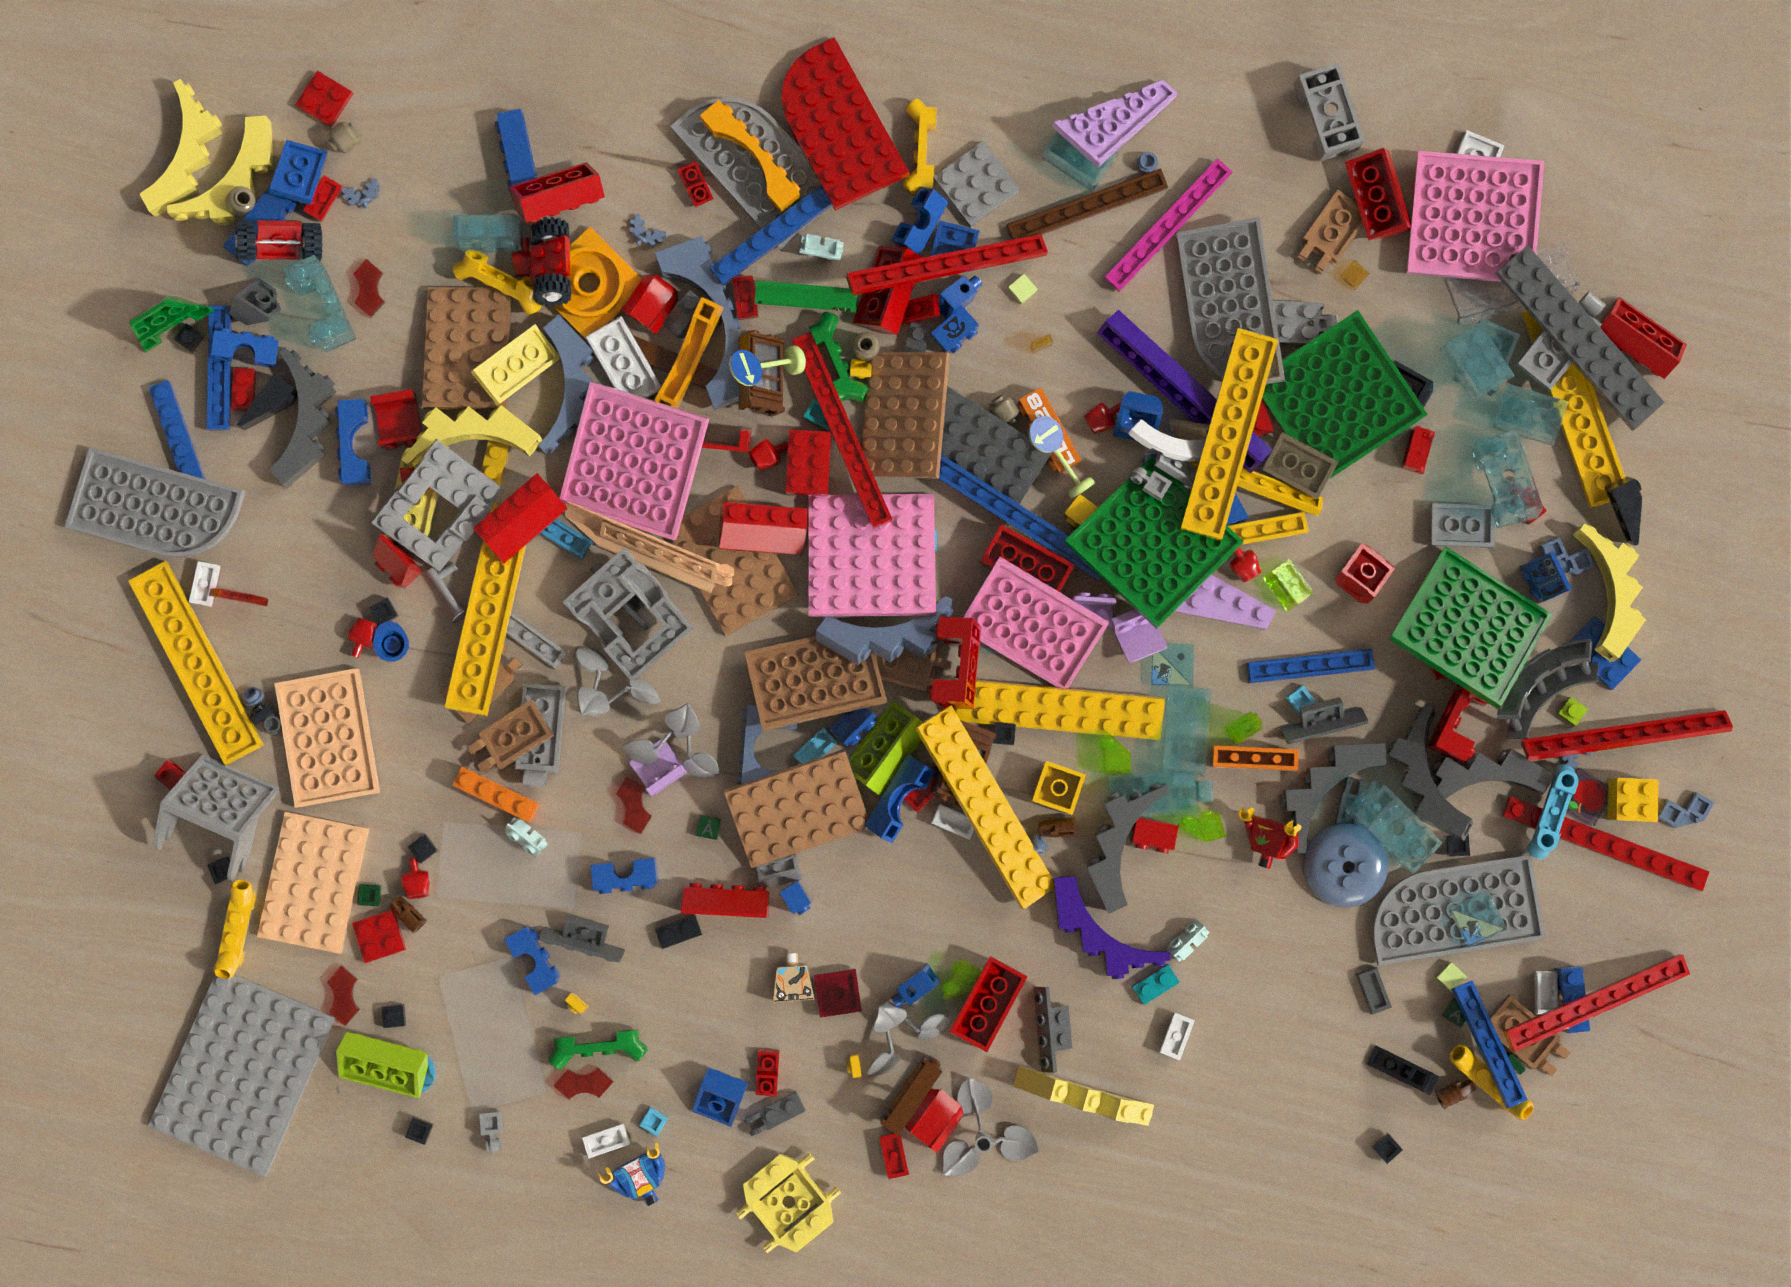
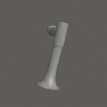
[427,562,467,623]

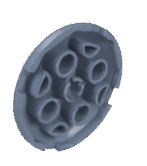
[1304,823,1388,907]

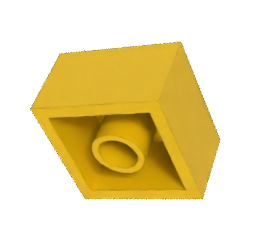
[1031,761,1086,815]
[1607,778,1658,822]

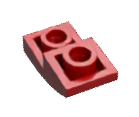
[677,161,714,207]
[755,1049,780,1096]

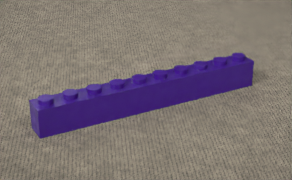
[1097,309,1272,474]

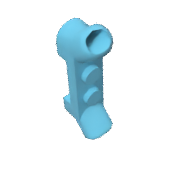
[1527,764,1578,859]

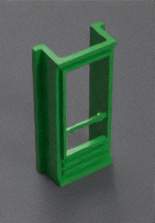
[755,280,858,312]

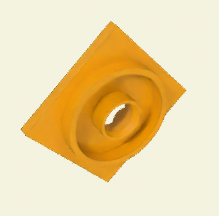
[554,227,642,342]

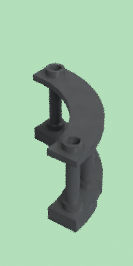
[1497,639,1599,739]

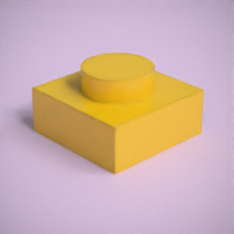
[850,359,872,378]
[565,993,589,1014]
[846,1053,862,1078]

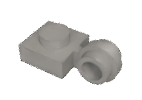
[1130,467,1172,501]
[479,1111,503,1154]

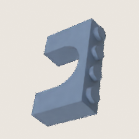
[738,704,798,785]

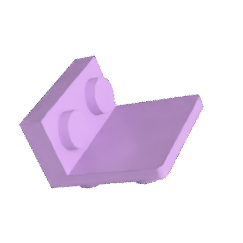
[1072,593,1116,627]
[1112,609,1167,663]
[630,739,687,797]

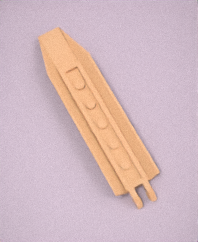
[565,501,734,593]

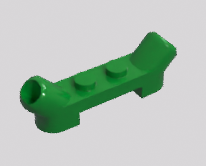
[809,312,868,402]
[548,1029,648,1070]

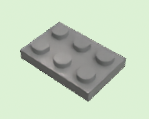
[1430,503,1495,548]

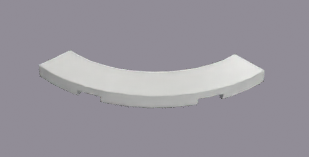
[1128,419,1206,462]

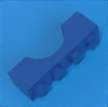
[335,399,371,486]
[864,754,937,843]

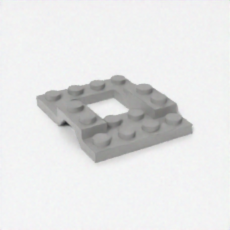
[371,439,504,572]
[563,547,695,681]

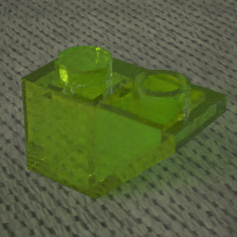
[1224,711,1263,745]
[1099,732,1132,775]
[1176,809,1227,843]
[940,959,982,999]

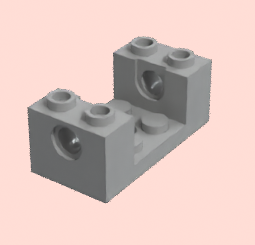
[1294,63,1365,162]

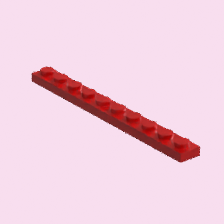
[846,234,1048,295]
[792,332,893,529]
[1521,710,1733,761]
[1502,796,1710,891]
[1503,954,1690,1052]

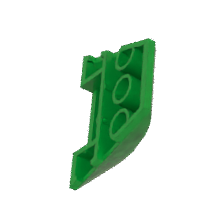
[129,296,214,353]

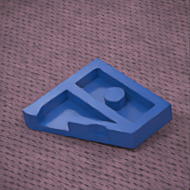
[930,220,980,256]

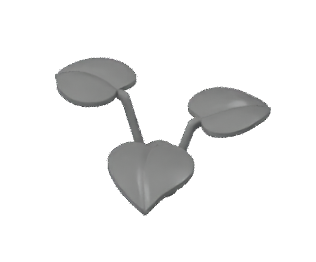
[575,647,661,716]
[622,703,720,778]
[867,1002,950,1076]
[943,1078,1039,1176]

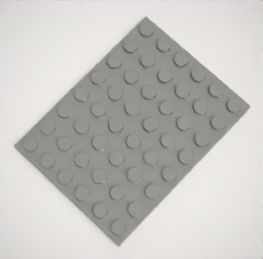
[148,974,336,1177]

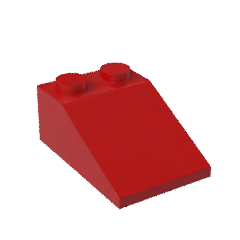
[372,534,423,588]

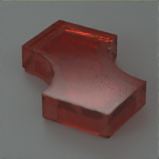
[353,259,385,318]
[209,588,269,606]
[616,776,652,834]
[327,965,360,1026]
[553,1067,614,1100]

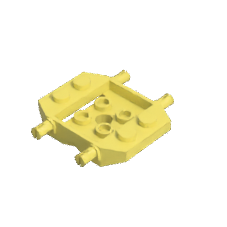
[735,1152,841,1253]

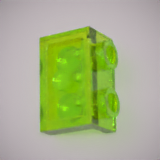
[1263,559,1314,611]

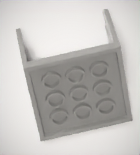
[153,754,279,882]

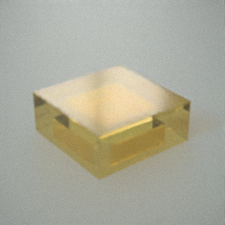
[1339,260,1370,290]
[1030,334,1053,354]

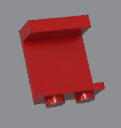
[370,389,422,451]
[702,427,752,452]

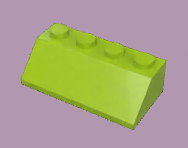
[849,701,923,796]
[336,1032,428,1099]

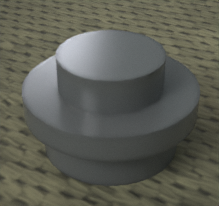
[263,714,282,735]

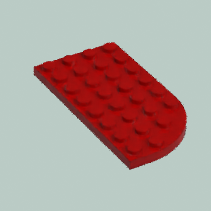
[782,37,910,211]

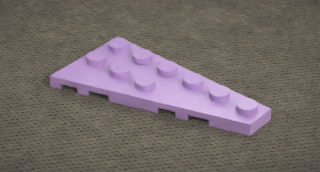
[1052,80,1178,168]
[1175,575,1276,629]

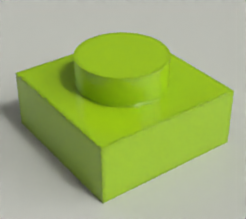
[1557,697,1588,726]

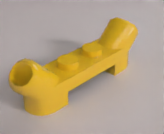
[903,99,937,195]
[453,250,542,315]
[213,880,256,979]
[1449,1044,1534,1120]

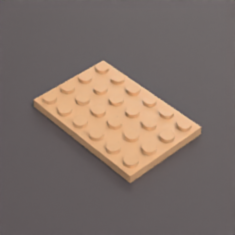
[274,668,380,808]
[257,812,369,954]

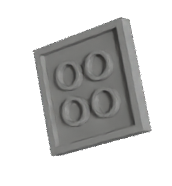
[933,141,1020,228]

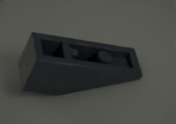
[237,374,298,430]
[1604,476,1642,546]
[1367,1045,1439,1095]

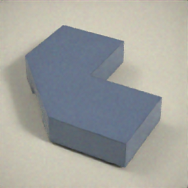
[1539,537,1596,576]
[1658,792,1715,828]

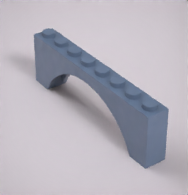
[655,236,763,410]

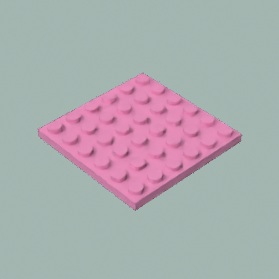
[1407,151,1544,282]
[560,382,709,540]
[809,494,936,617]

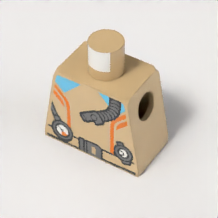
[773,953,815,1002]

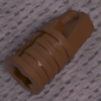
[1038,817,1077,838]
[389,896,427,934]
[1435,1080,1476,1109]

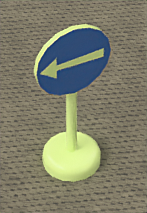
[729,345,806,386]
[1029,416,1095,499]

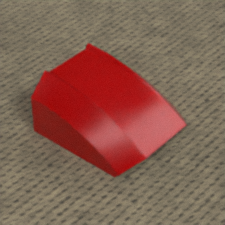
[620,274,679,335]
[1335,543,1395,604]
[905,1089,964,1152]

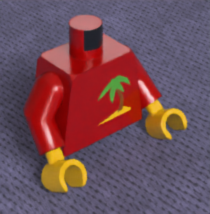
[1238,807,1301,869]

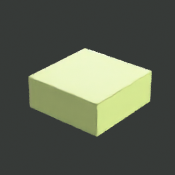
[1008,274,1038,304]
[1436,962,1467,992]

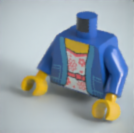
[598,1143,665,1206]

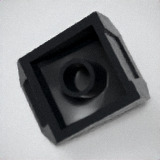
[1392,360,1433,408]

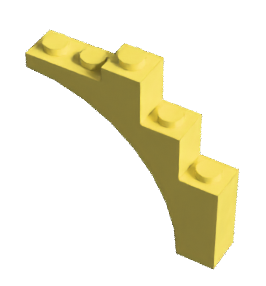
[140,79,223,217]
[167,115,274,226]
[401,405,542,468]
[1572,523,1646,662]
[1013,1066,1154,1126]

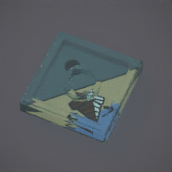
[1150,644,1194,687]
[1449,891,1507,948]

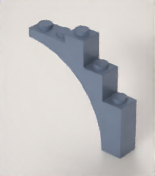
[538,314,595,455]
[816,596,953,665]

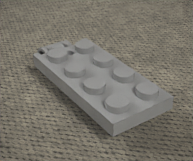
[1516,291,1606,391]
[1273,300,1338,345]
[515,683,566,789]

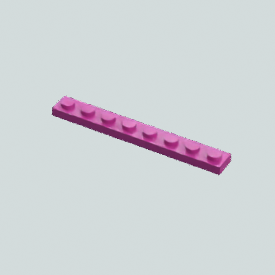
[1104,158,1233,292]

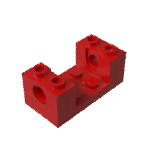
[929,616,981,710]
[1427,684,1488,762]

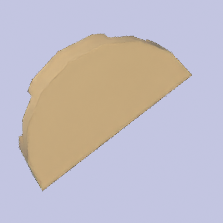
[1169,419,1210,440]

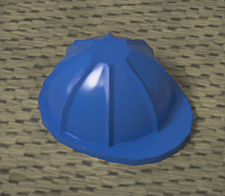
[373,621,409,662]

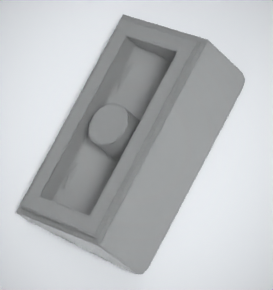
[756,854,802,888]

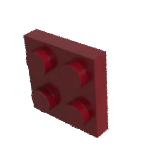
[814,969,862,1018]

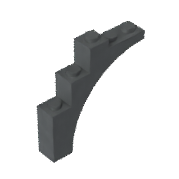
[269,347,337,488]
[1388,704,1473,842]
[1280,744,1386,853]
[1421,748,1555,801]
[1086,782,1170,914]

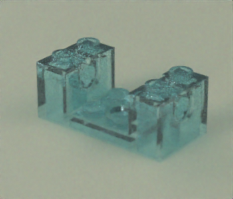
[283,255,356,352]
[1472,430,1543,528]
[1345,780,1442,874]

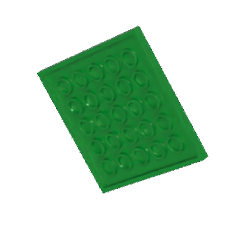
[1262,310,1428,479]
[1064,456,1244,629]
[1389,546,1553,709]

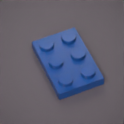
[269,139,328,205]
[1569,616,1641,690]

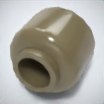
[328,122,360,153]
[225,186,256,216]
[853,332,880,361]
[988,394,1019,425]

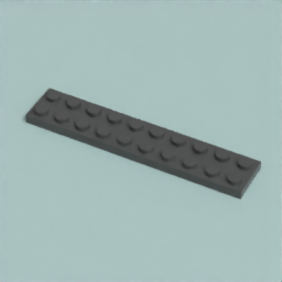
[1495,245,1665,431]

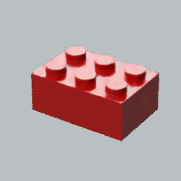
[786,430,832,497]

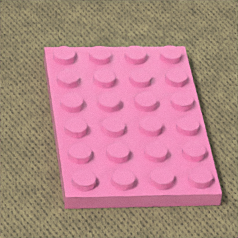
[964,557,1109,688]

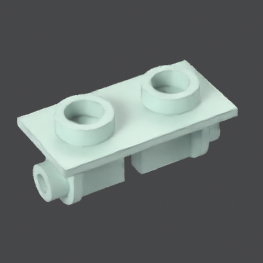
[799,233,844,261]
[505,817,548,857]
[1166,920,1209,962]

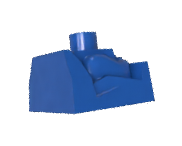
[1113,391,1163,441]

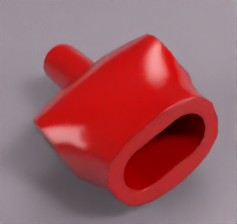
[512,237,531,277]
[1084,402,1121,434]
[748,439,788,470]
[1229,547,1262,582]
[348,617,379,658]
[401,858,430,899]

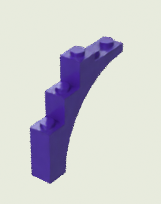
[1053,876,1171,979]

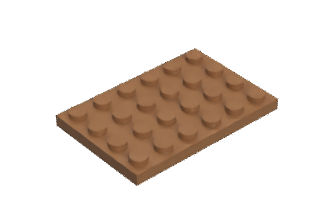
[422,287,512,410]
[862,352,950,479]
[672,486,799,636]
[744,624,887,731]
[724,749,868,868]

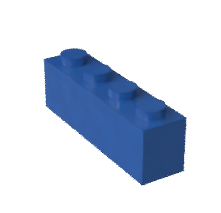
[495,109,537,192]
[223,184,298,266]

